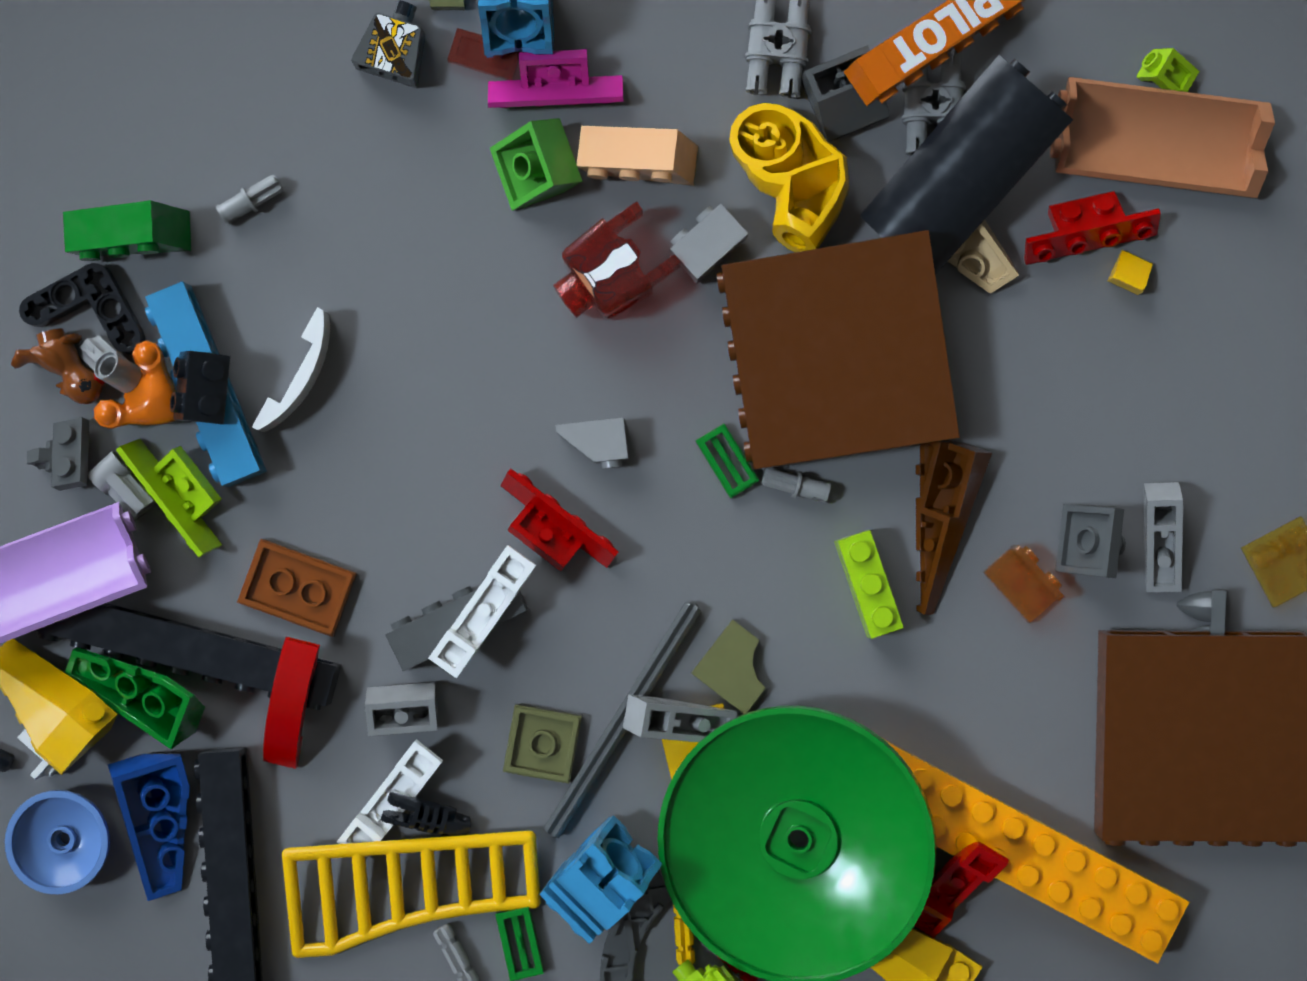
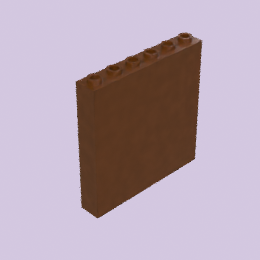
[717,230,960,469]
[1094,630,1307,847]

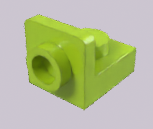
[1136,48,1200,92]

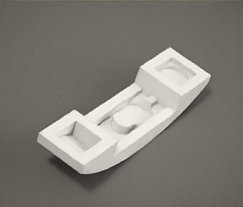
[252,307,330,432]
[428,545,536,678]
[337,739,443,859]

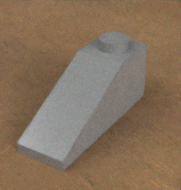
[1144,482,1183,592]
[623,694,737,742]

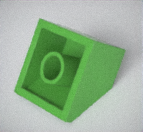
[490,118,583,211]

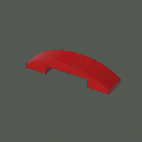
[263,637,320,769]
[915,841,1009,938]

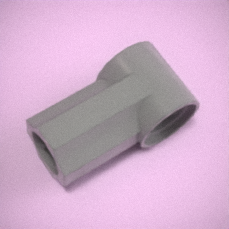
[80,335,141,393]
[88,451,155,520]

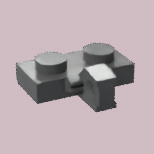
[27,417,89,491]

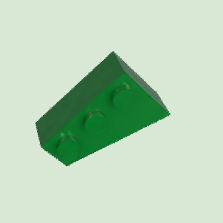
[63,200,191,261]

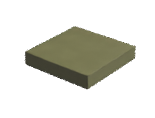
[503,704,582,784]

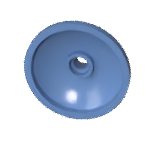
[5,790,110,895]

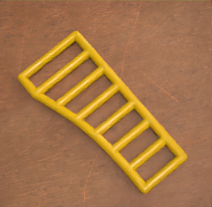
[282,830,541,958]

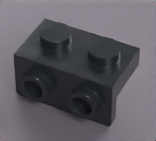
[170,351,230,425]

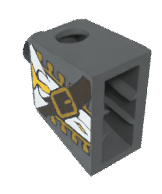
[351,0,425,88]

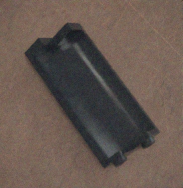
[860,55,1073,275]

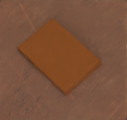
[237,539,357,637]

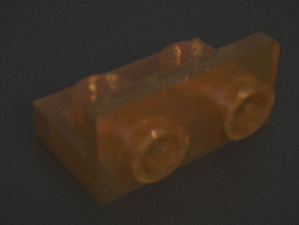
[983,545,1064,623]

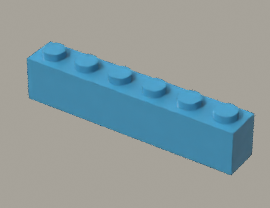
[145,281,267,487]

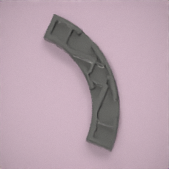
[600,867,671,981]

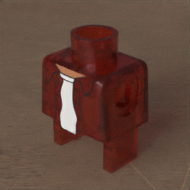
[552,201,681,320]

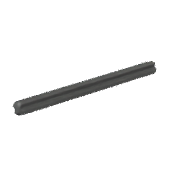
[544,602,701,838]

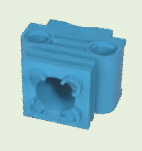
[478,0,554,58]
[539,815,662,944]

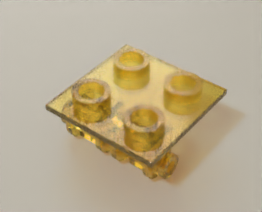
[1241,516,1307,608]

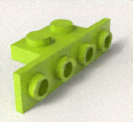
[116,439,222,558]

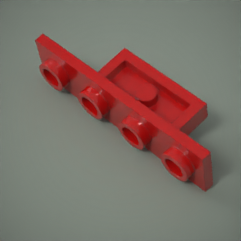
[1024,191,1161,265]
[500,469,619,572]

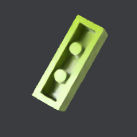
[834,530,904,639]

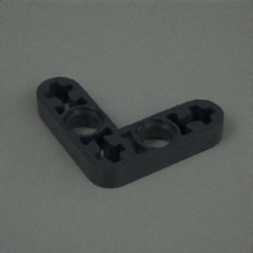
[19,263,145,354]

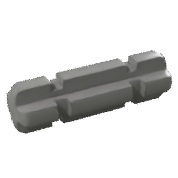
[433,923,479,981]

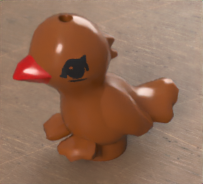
[11,328,105,404]

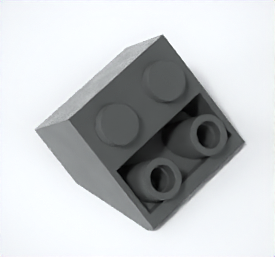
[801,45,890,142]

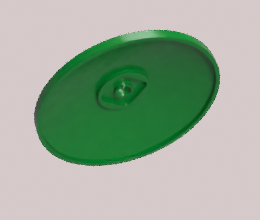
[657,706,936,981]

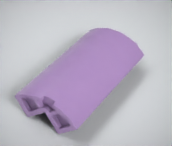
[0,502,151,643]

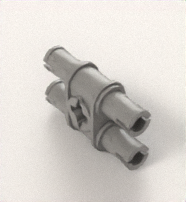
[745,0,812,98]
[902,51,966,156]

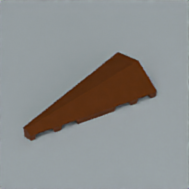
[916,440,992,615]

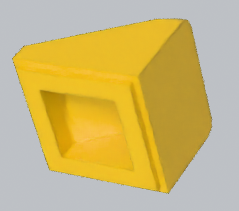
[1107,250,1153,295]

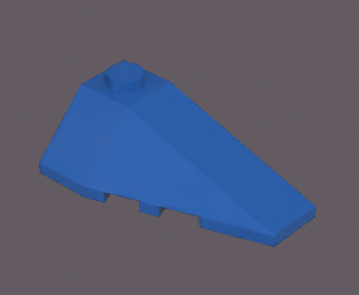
[108,754,190,901]

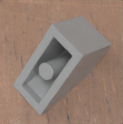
[555,418,629,469]

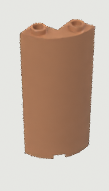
[1050,77,1275,198]

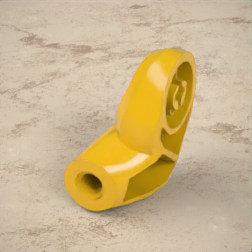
[729,103,849,252]

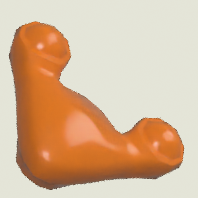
[94,340,176,429]

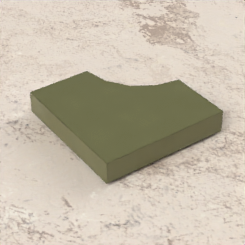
[691,619,765,714]

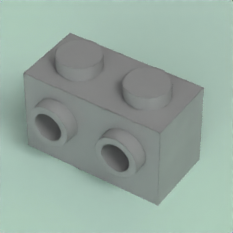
[670,204,748,284]
[365,682,438,736]

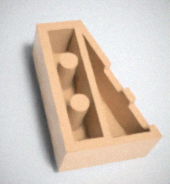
[577,126,698,186]

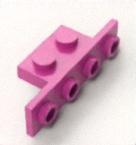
[488,49,623,108]

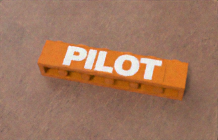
[844,0,1025,106]

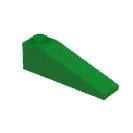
[65,647,205,749]

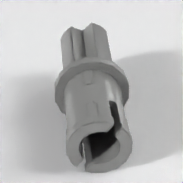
[216,175,283,225]
[762,467,831,504]

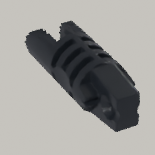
[380,792,471,836]

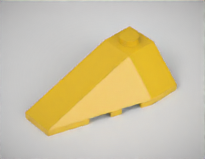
[0,639,118,775]

